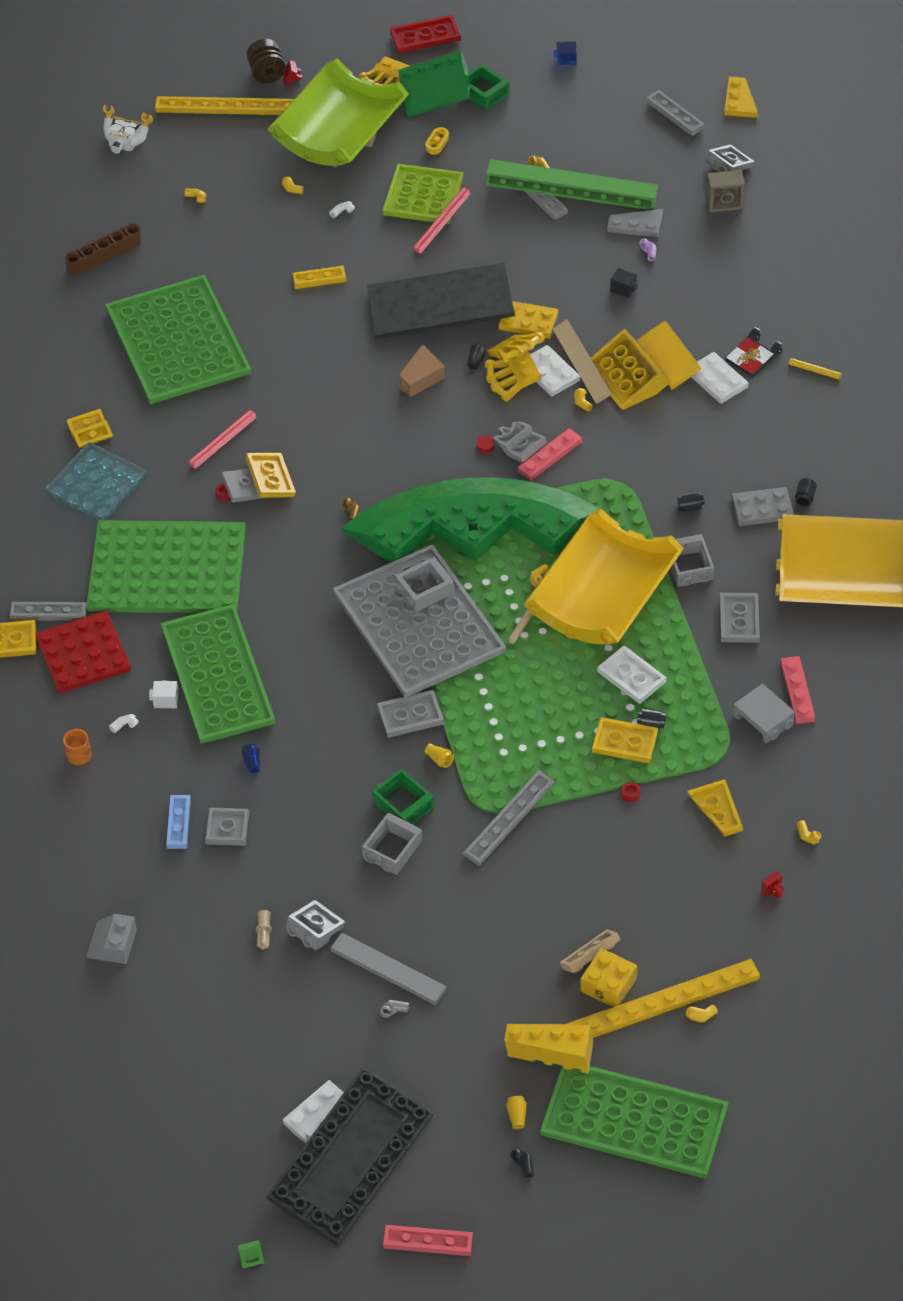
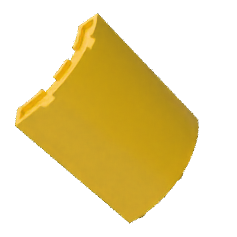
[524,509,684,644]
[776,514,903,607]

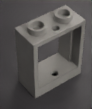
[671,534,714,587]
[394,557,454,612]
[362,813,423,875]

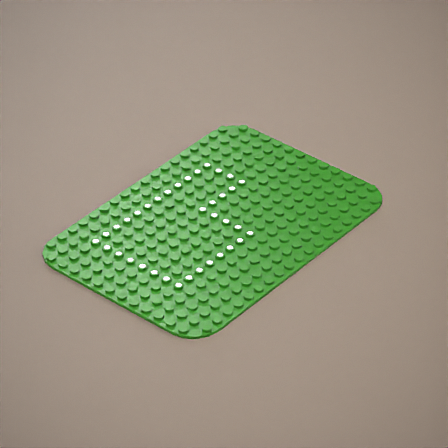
[413,478,730,814]

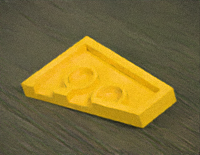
[687,779,743,837]

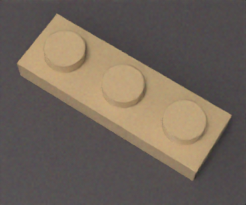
[560,929,621,973]

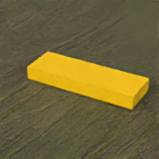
[292,266,346,289]

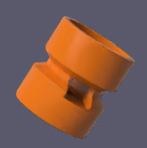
[63,729,92,765]

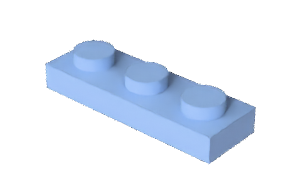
[166,795,191,849]

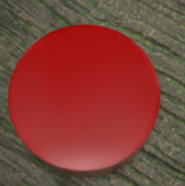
[476,436,495,453]
[215,484,231,502]
[621,782,641,802]

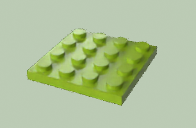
[383,164,464,224]

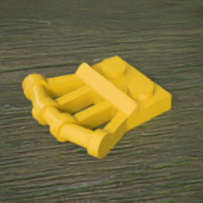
[358,56,409,86]
[487,332,545,363]
[485,350,542,402]

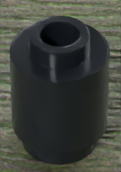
[795,478,817,506]
[677,491,705,512]
[637,708,666,730]

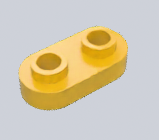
[425,127,449,155]

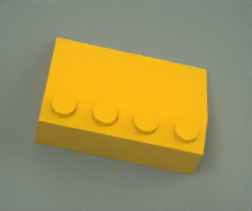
[591,328,670,410]

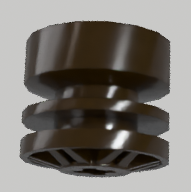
[246,39,286,84]

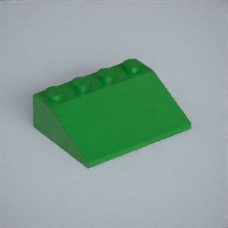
[399,51,471,117]

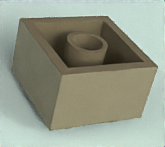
[706,170,745,212]

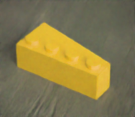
[504,1024,594,1074]

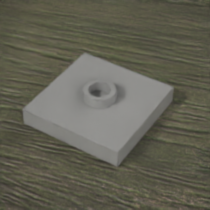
[221,469,262,503]
[205,808,249,846]

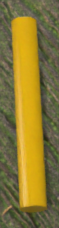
[789,358,842,380]

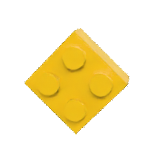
[581,948,638,1007]

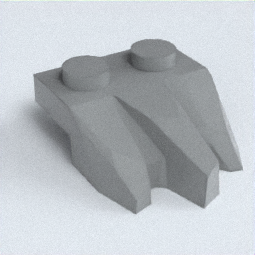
[493,422,547,463]

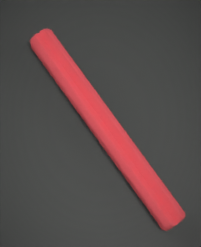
[413,187,470,254]
[189,410,256,469]

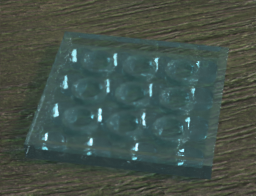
[45,442,148,520]

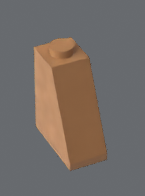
[399,345,445,397]

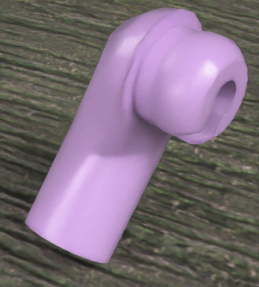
[639,238,657,262]

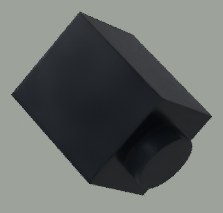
[610,268,638,298]

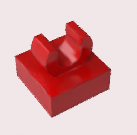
[283,60,302,85]
[761,871,784,899]

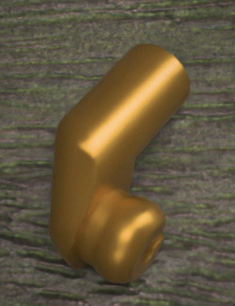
[342,498,360,521]

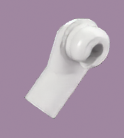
[329,201,355,218]
[109,714,139,733]

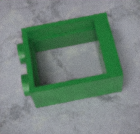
[468,63,510,110]
[372,769,434,825]

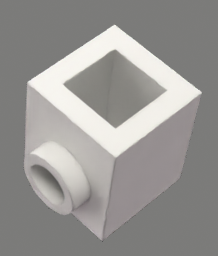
[149,680,179,708]

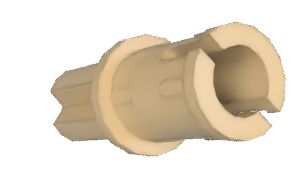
[256,910,272,950]

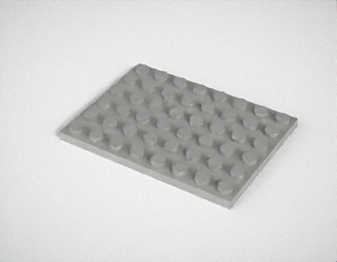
[333,544,506,698]

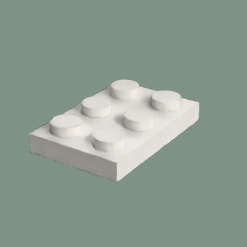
[530,345,580,397]
[691,352,749,404]
[597,646,667,704]
[283,1080,344,1144]

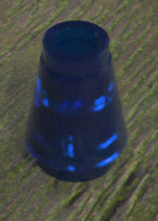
[241,743,260,774]

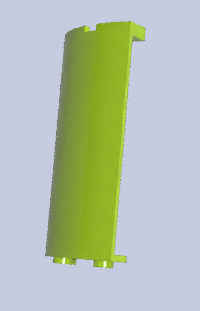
[267,58,409,166]

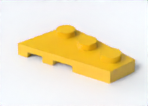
[724,77,758,118]

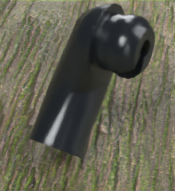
[510,1149,534,1178]

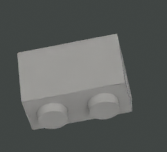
[86,914,137,964]

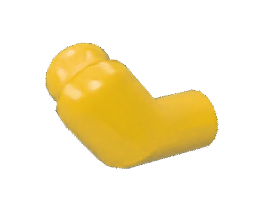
[528,156,550,168]
[282,176,304,194]
[185,188,207,203]
[574,388,593,412]
[530,564,549,587]
[796,820,821,844]
[686,1004,718,1023]

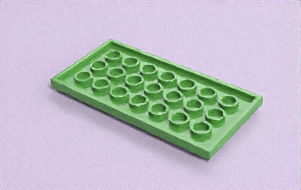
[161,604,276,744]
[540,1066,729,1179]

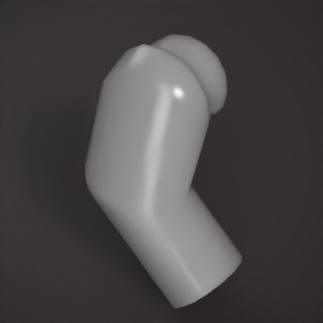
[379,1000,409,1018]

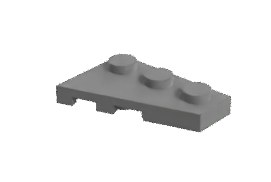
[607,209,663,238]

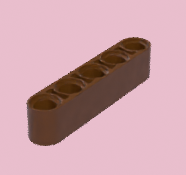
[65,224,142,275]

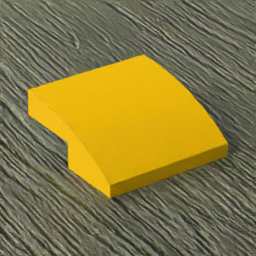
[67,409,113,448]

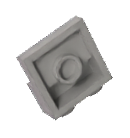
[705,144,754,172]
[286,900,345,950]

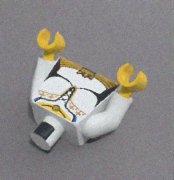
[103,105,153,154]

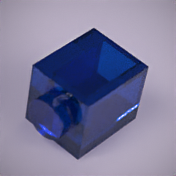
[553,41,577,66]

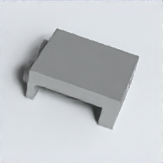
[733,683,795,743]

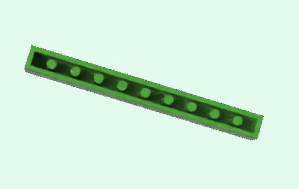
[486,159,658,210]

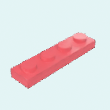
[518,428,582,481]
[780,656,815,724]
[383,1225,473,1256]

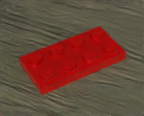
[390,15,461,54]

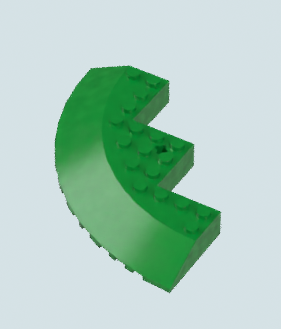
[340,477,601,563]

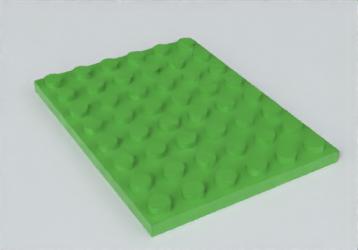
[105,274,251,404]
[86,520,246,613]

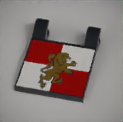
[725,327,783,377]

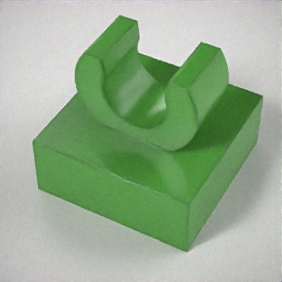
[238,1240,264,1269]

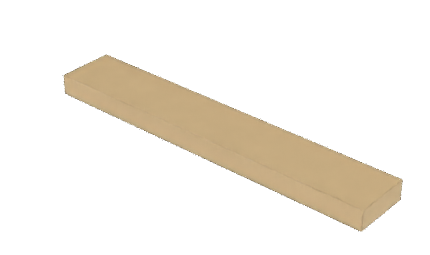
[553,319,612,404]

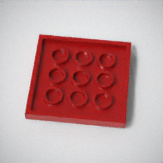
[36,610,131,694]

